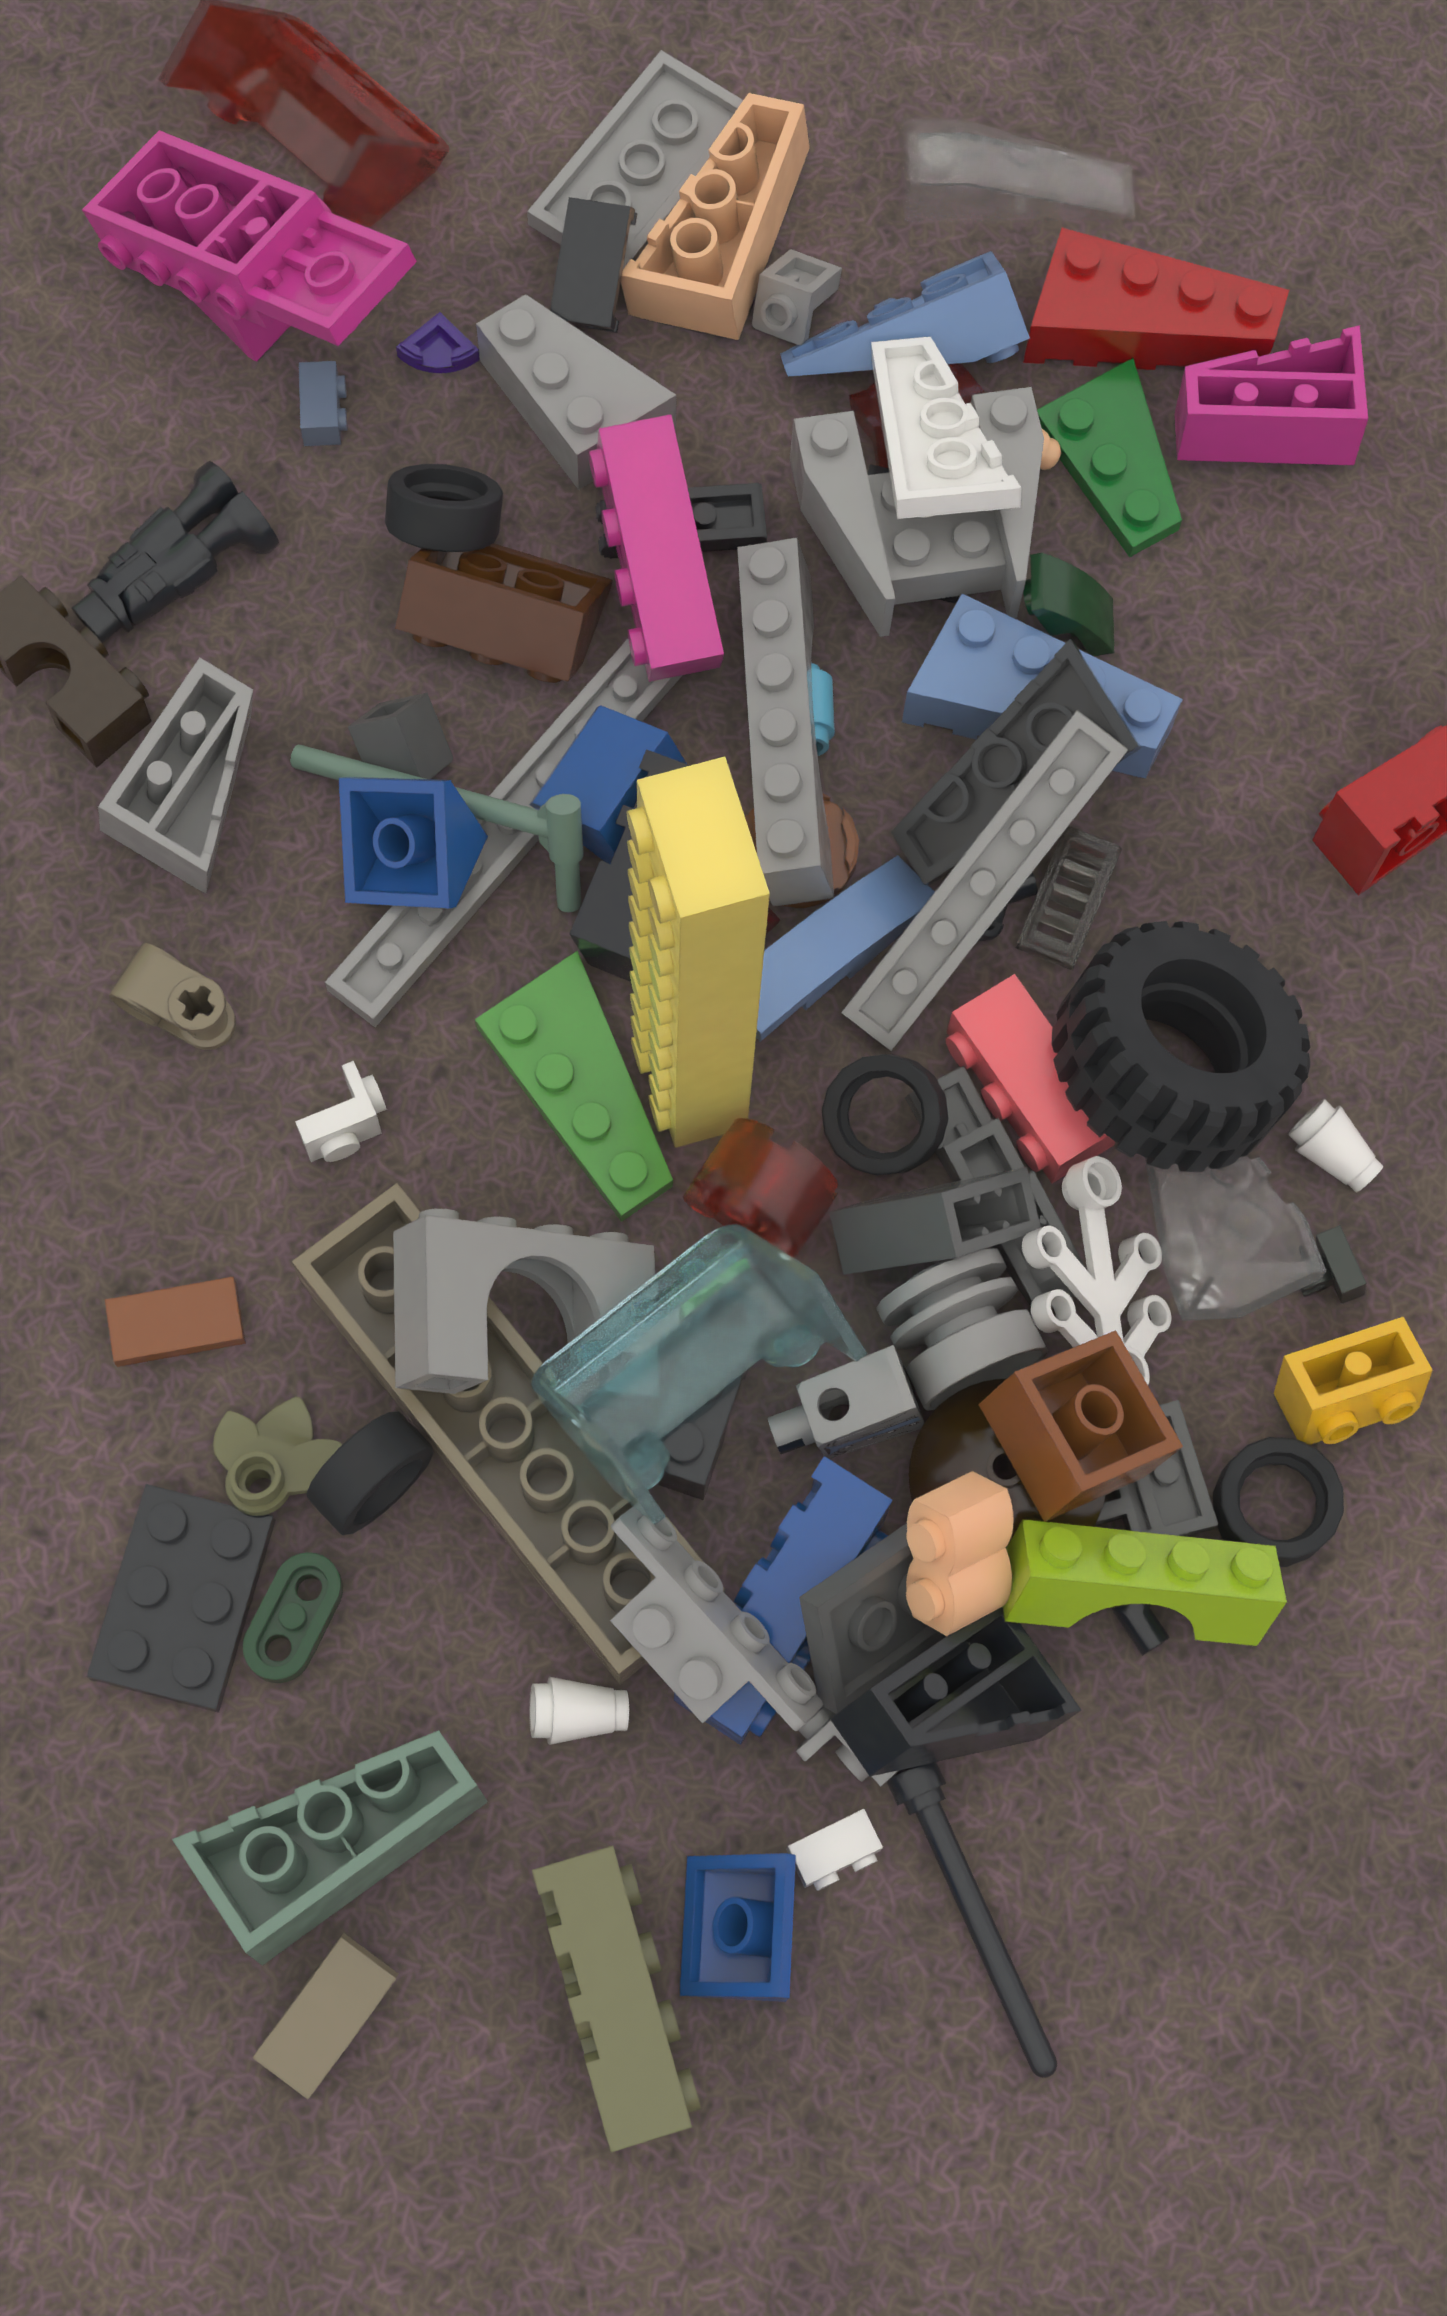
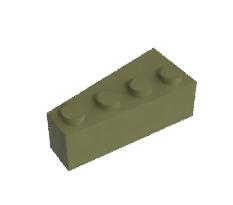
[532,1846,701,2153]

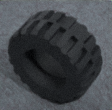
[1051,921,1311,1172]

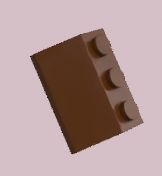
[395,543,613,683]

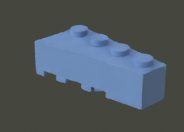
[902,594,1183,779]

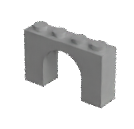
[393,1209,660,1411]

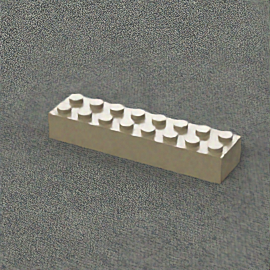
[292,1183,725,1685]

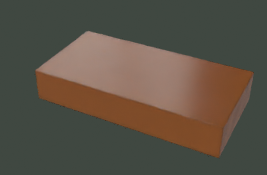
[105,1276,246,1367]

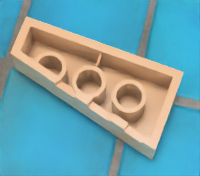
[621,93,810,340]

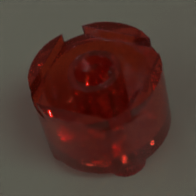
[683,1118,838,1265]

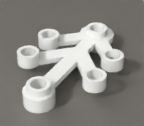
[1022,1156,1171,1385]

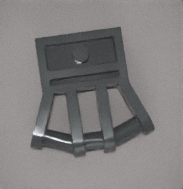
[1095,1400,1218,1537]

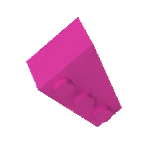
[1174,325,1368,465]

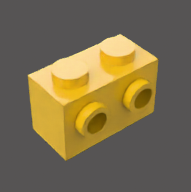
[1273,1317,1433,1445]

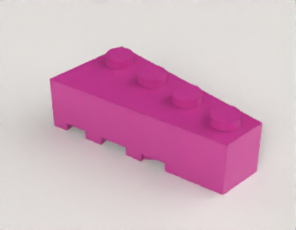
[588,414,724,682]

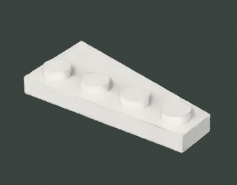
[871,337,1022,519]

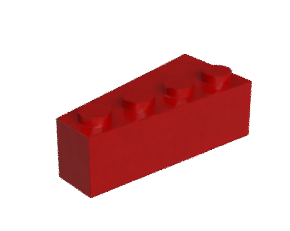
[1023,228,1289,370]
[1312,725,1447,896]

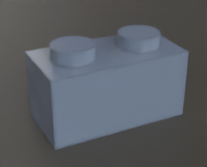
[299,361,348,446]

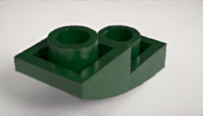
[1023,553,1115,656]

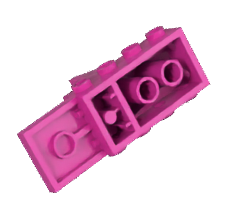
[82,130,417,362]

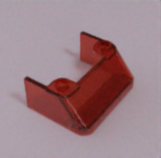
[158,0,450,227]

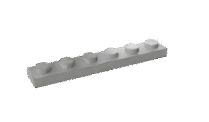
[841,709,1128,1051]

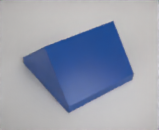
[529,705,687,864]
[339,777,488,909]
[680,1853,796,2002]

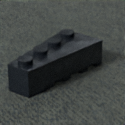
[891,639,1141,885]

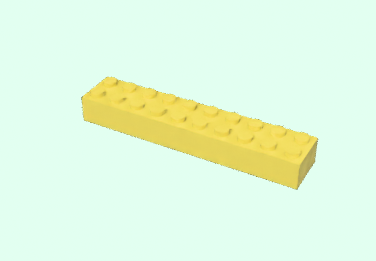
[627,757,770,1148]

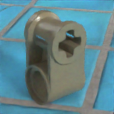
[109,943,236,1050]

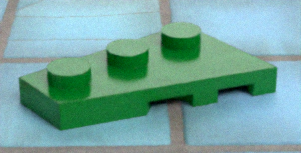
[1037,358,1182,557]

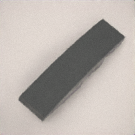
[905,1066,1087,1307]

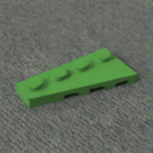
[475,951,673,1222]

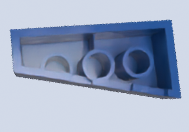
[674,1456,892,1745]

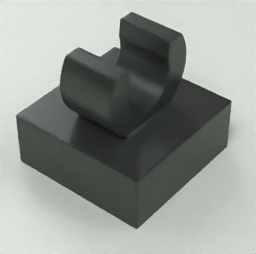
[1294,1225,1367,1304]

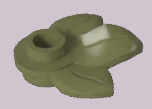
[213,1396,342,1516]

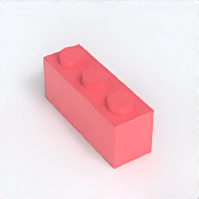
[946,974,1115,1183]

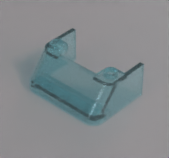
[531,1224,867,1525]

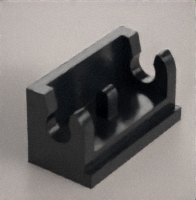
[550,197,637,333]

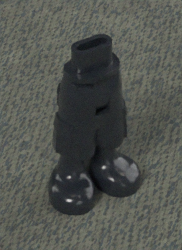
[71,461,279,643]

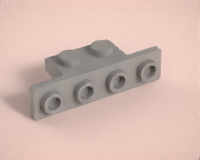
[610,1502,823,1731]

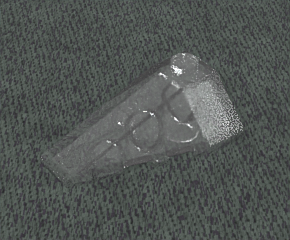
[900,118,1135,223]
[1145,1155,1326,1321]

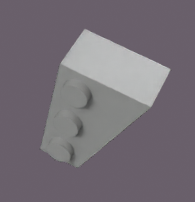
[98,657,253,894]

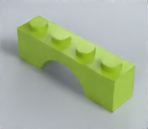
[1003,1519,1287,1646]

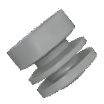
[876,1248,1048,1411]

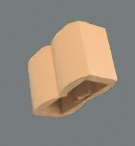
[906,1471,1013,1636]

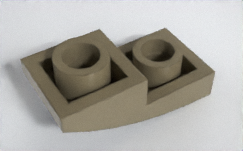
[252,1933,399,2099]

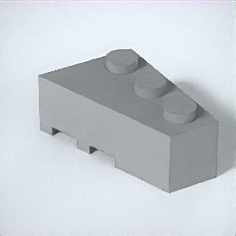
[476,294,676,490]

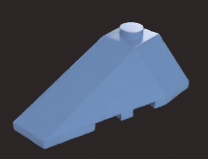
[780,251,1030,377]

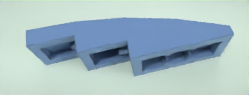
[756,855,934,1042]

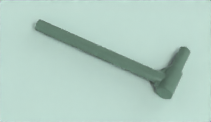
[290,744,584,912]

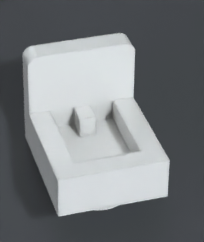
[295,1061,387,1162]

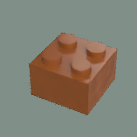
[978,1330,1183,1522]

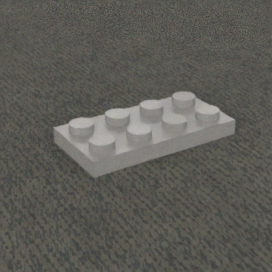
[527,50,743,269]

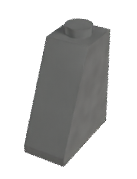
[829,1167,1041,1274]

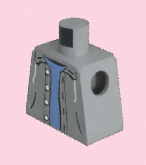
[768,1345,924,1459]

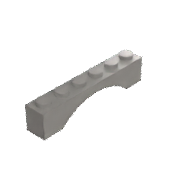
[737,538,834,907]

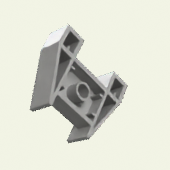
[790,387,1044,637]

